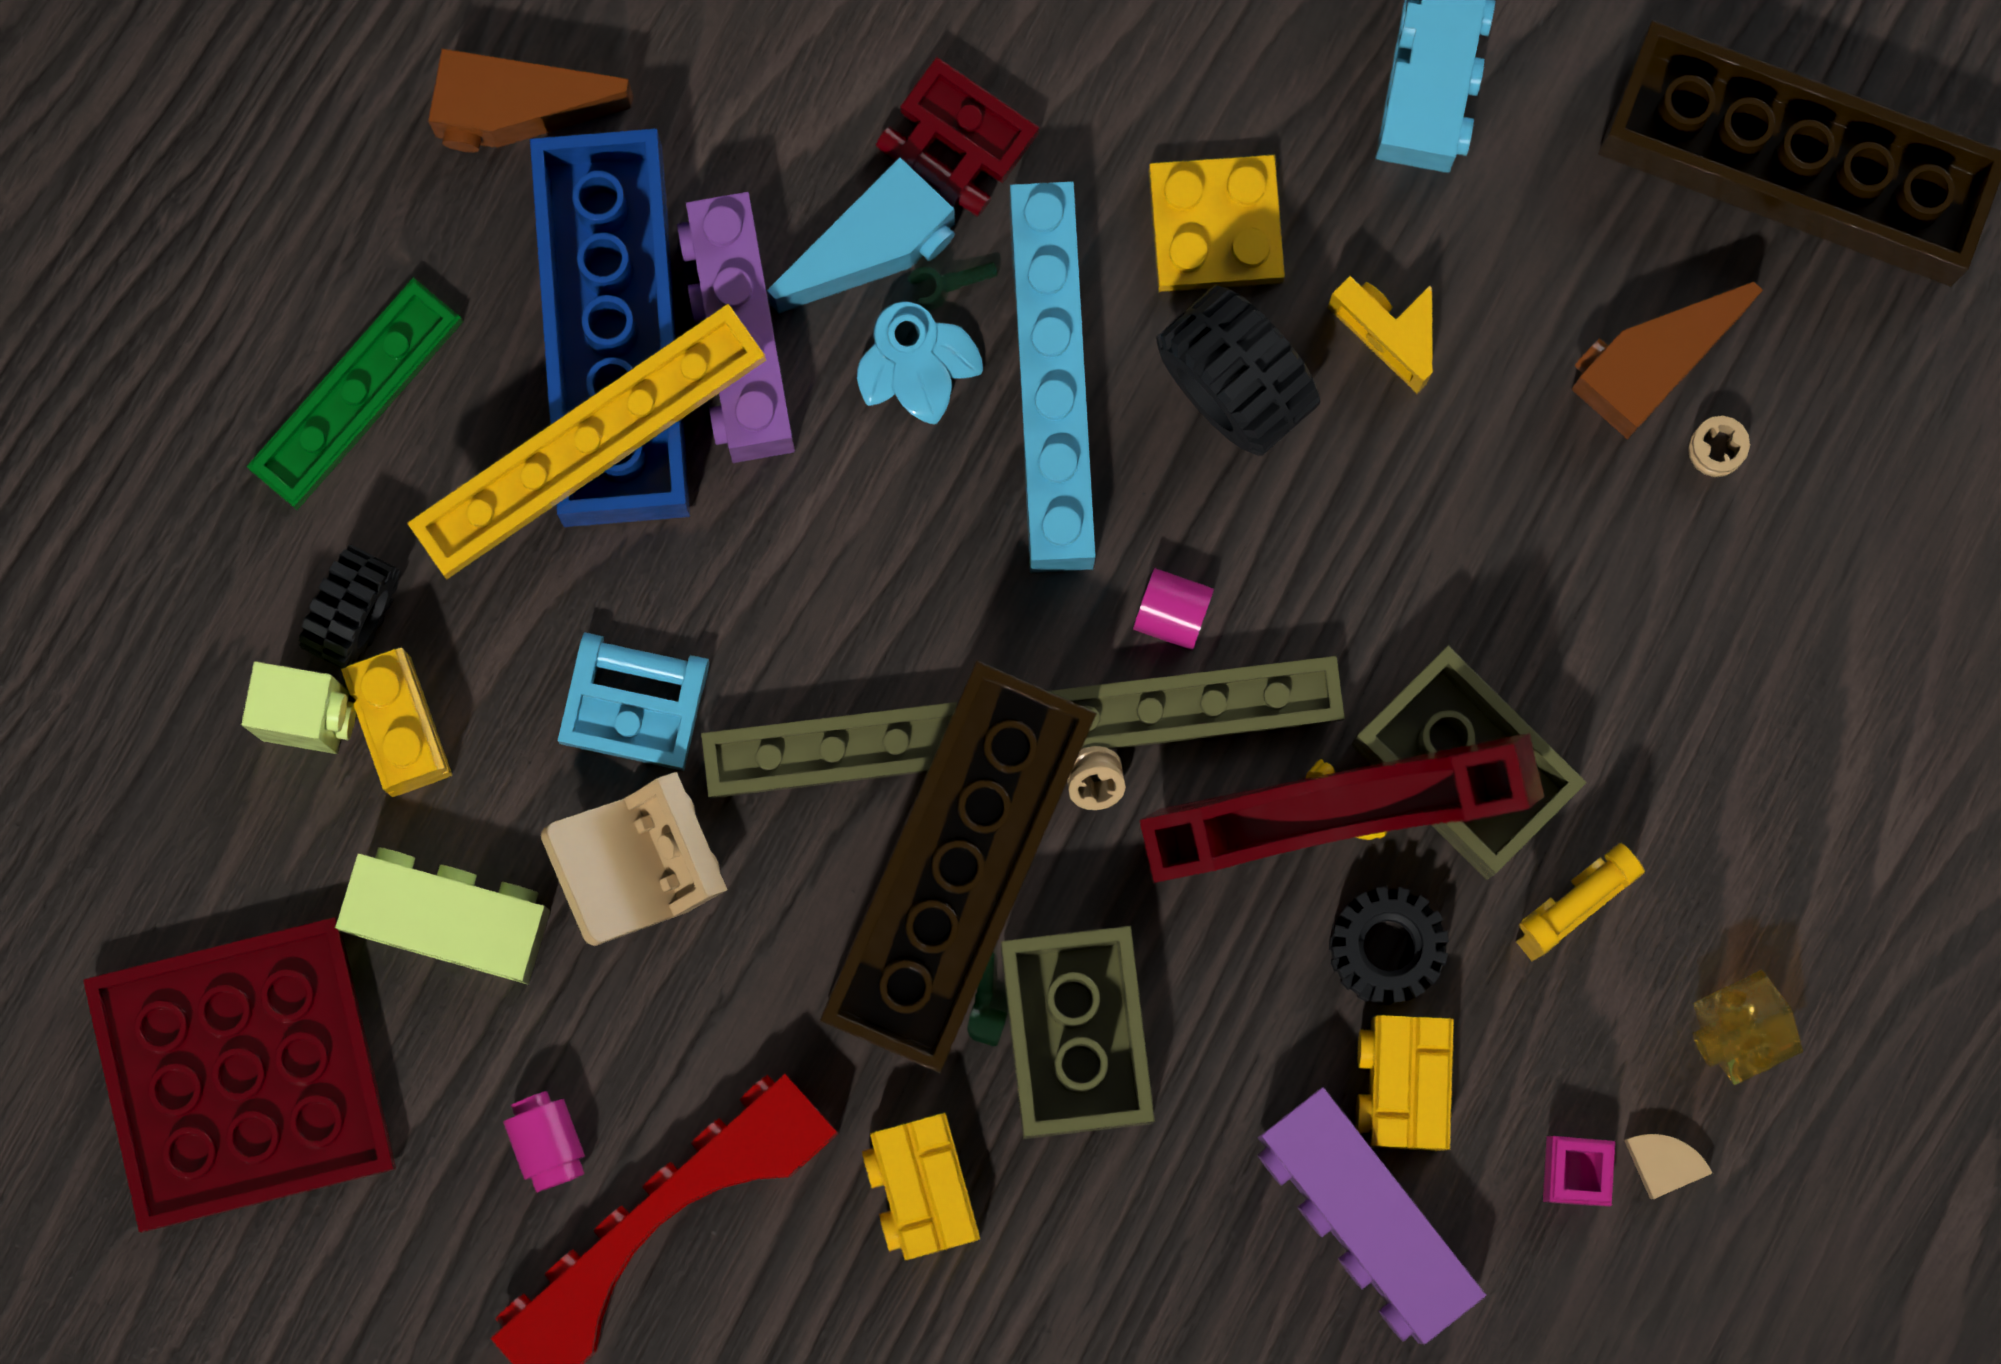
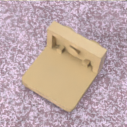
[541,772,727,946]

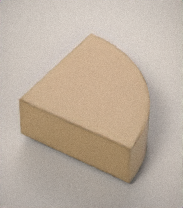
[1624,1134,1712,1200]

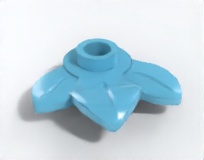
[857,301,983,424]

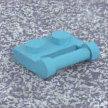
[558,632,709,771]

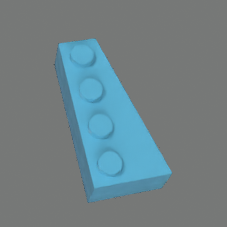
[1375,0,1495,173]

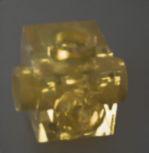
[1693,969,1803,1086]

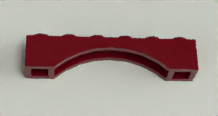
[1139,733,1544,883]

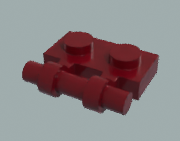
[875,57,1039,217]

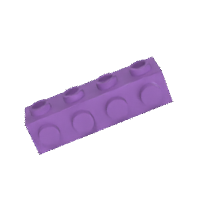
[677,192,795,463]
[1257,1087,1486,1344]

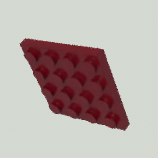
[83,917,397,1233]

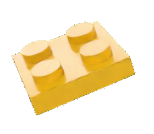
[1149,155,1285,292]

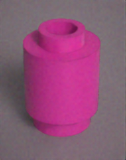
[503,1091,585,1193]

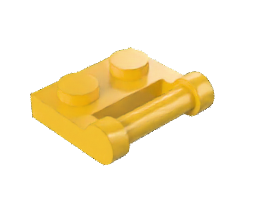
[1516,843,1645,961]

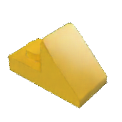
[1327,276,1433,394]

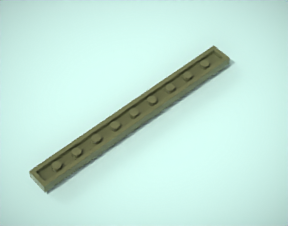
[701,656,1345,798]

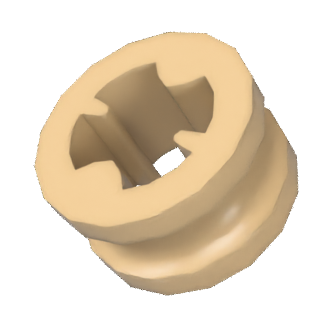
[1688,416,1750,477]
[1067,746,1126,810]

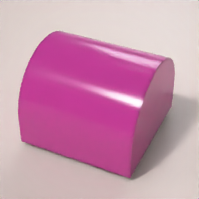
[1133,568,1214,651]
[1543,1136,1615,1206]

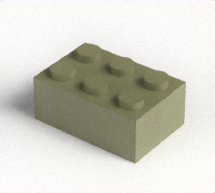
[1351,646,1587,880]
[1001,926,1154,1139]

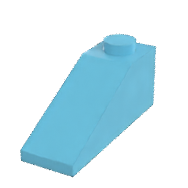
[767,158,955,313]

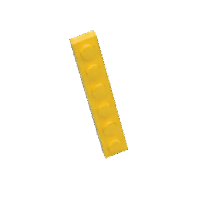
[407,304,766,579]

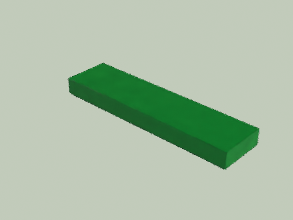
[246,277,463,511]

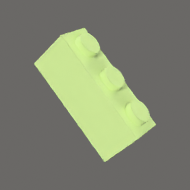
[335,847,550,985]

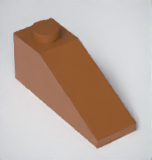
[428,49,633,152]
[1571,282,1763,440]

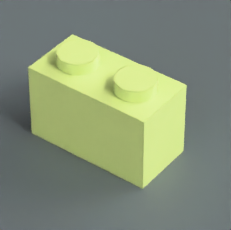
[242,662,356,754]

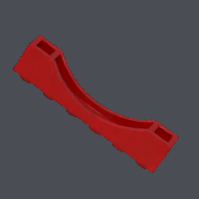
[490,1074,839,1364]

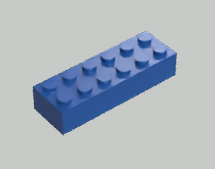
[530,129,690,527]

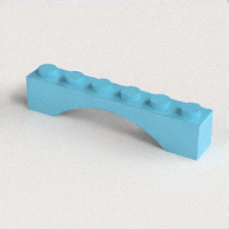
[1010,181,1095,573]

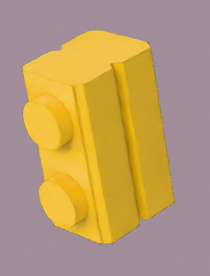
[341,647,452,797]
[1356,1015,1454,1151]
[862,1113,980,1261]

